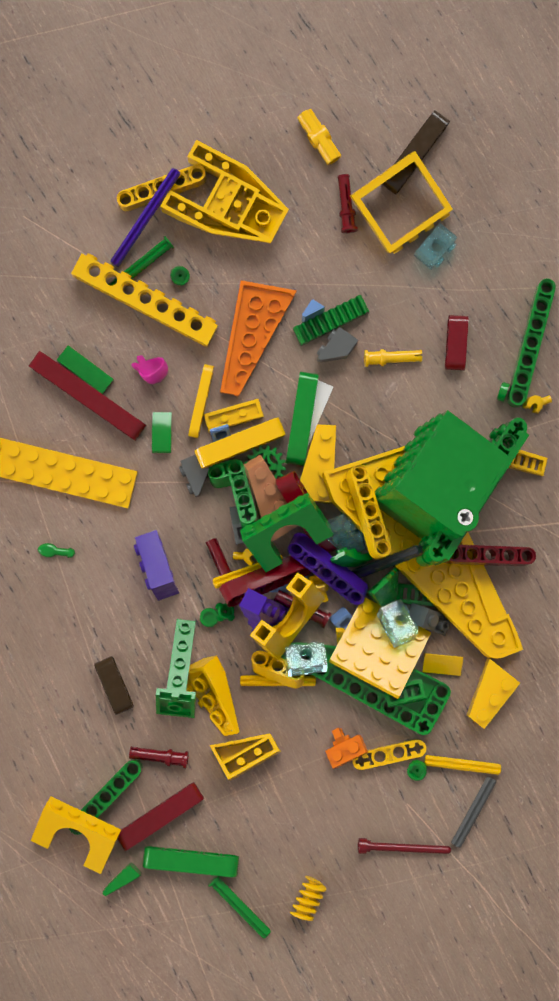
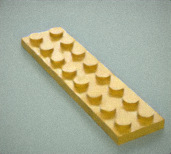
[0,438,138,509]

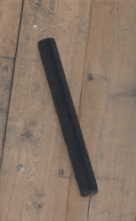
[352,545,423,578]

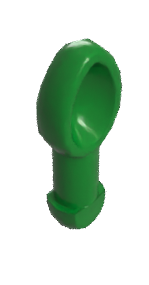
[38,543,75,558]

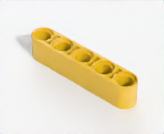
[117,164,206,211]
[194,417,286,469]
[346,464,391,559]

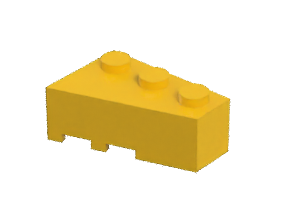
[467,658,520,729]
[210,733,281,781]

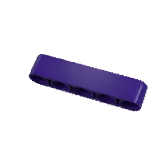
[287,533,368,605]

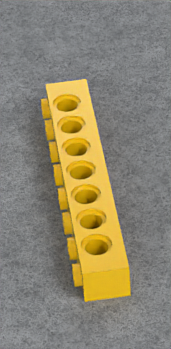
[71,253,218,347]

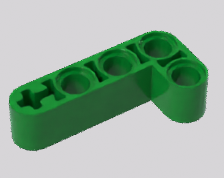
[208,459,258,529]

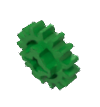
[245,445,286,479]

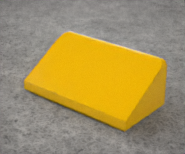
[422,653,463,676]

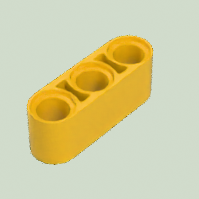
[251,650,305,689]

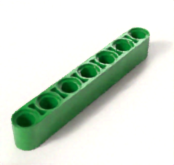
[507,278,556,408]

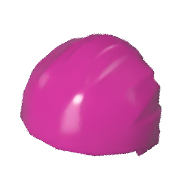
[131,355,168,385]

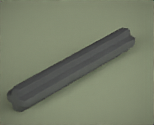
[451,777,496,848]

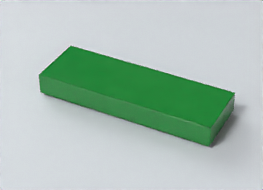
[57,345,114,394]

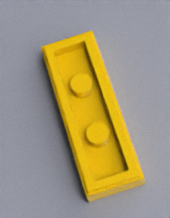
[204,399,264,433]

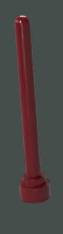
[358,838,451,854]

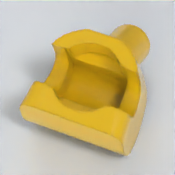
[522,395,552,414]
[233,548,254,565]
[309,575,329,602]

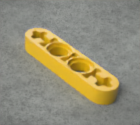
[188,364,214,438]
[352,739,426,770]

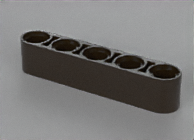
[381,110,450,195]

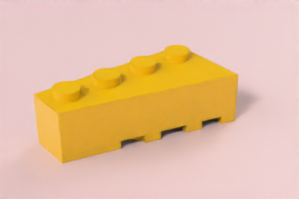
[300,424,336,504]

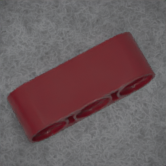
[445,315,469,371]

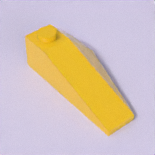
[187,655,240,736]

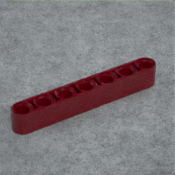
[29,351,147,441]

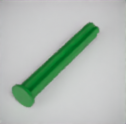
[108,236,174,286]
[208,876,271,939]

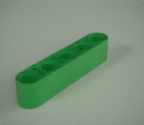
[286,372,319,466]
[69,759,143,835]
[143,846,239,877]

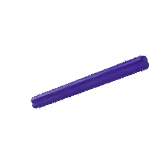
[110,168,180,267]

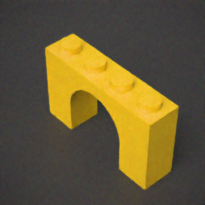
[250,573,325,660]
[30,796,121,874]

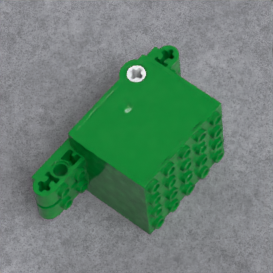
[375,410,529,567]

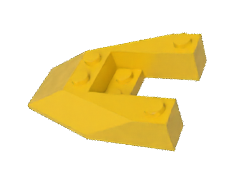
[160,140,289,243]

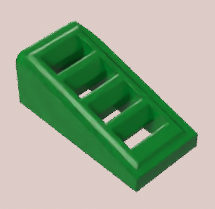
[396,583,435,607]
[385,679,427,707]
[102,862,142,896]

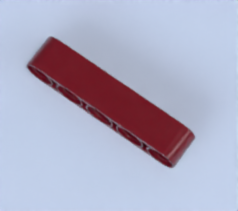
[276,471,338,553]
[444,545,536,566]
[219,555,311,607]
[117,782,204,851]

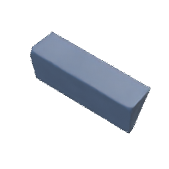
[302,300,325,323]

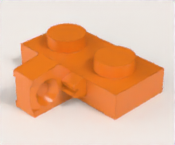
[325,728,369,769]

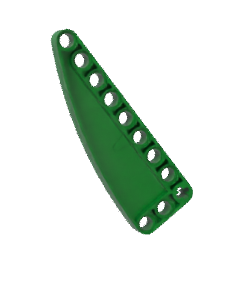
[281,642,451,735]

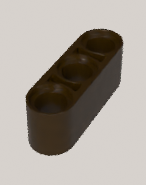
[94,656,134,715]

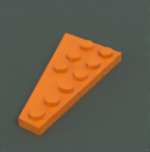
[220,280,297,396]

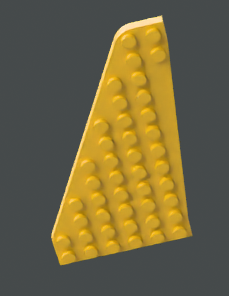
[322,446,523,659]

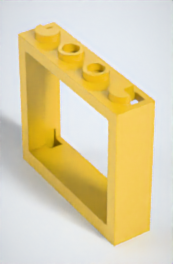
[350,151,453,254]

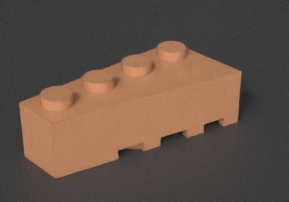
[244,455,298,542]

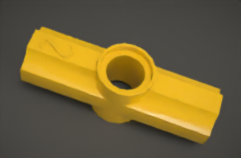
[297,109,341,165]

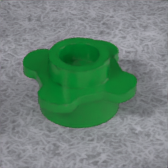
[215,603,235,622]

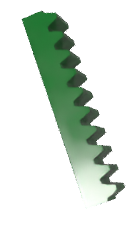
[293,295,369,346]

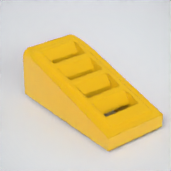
[509,450,548,477]

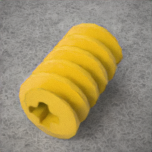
[290,876,326,921]

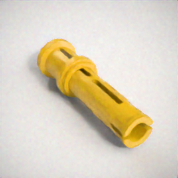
[364,349,422,367]

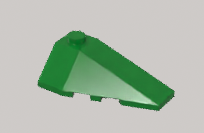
[367,566,399,610]

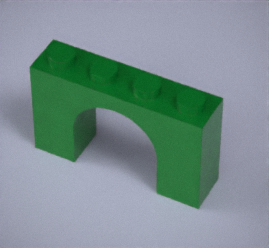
[240,493,333,572]

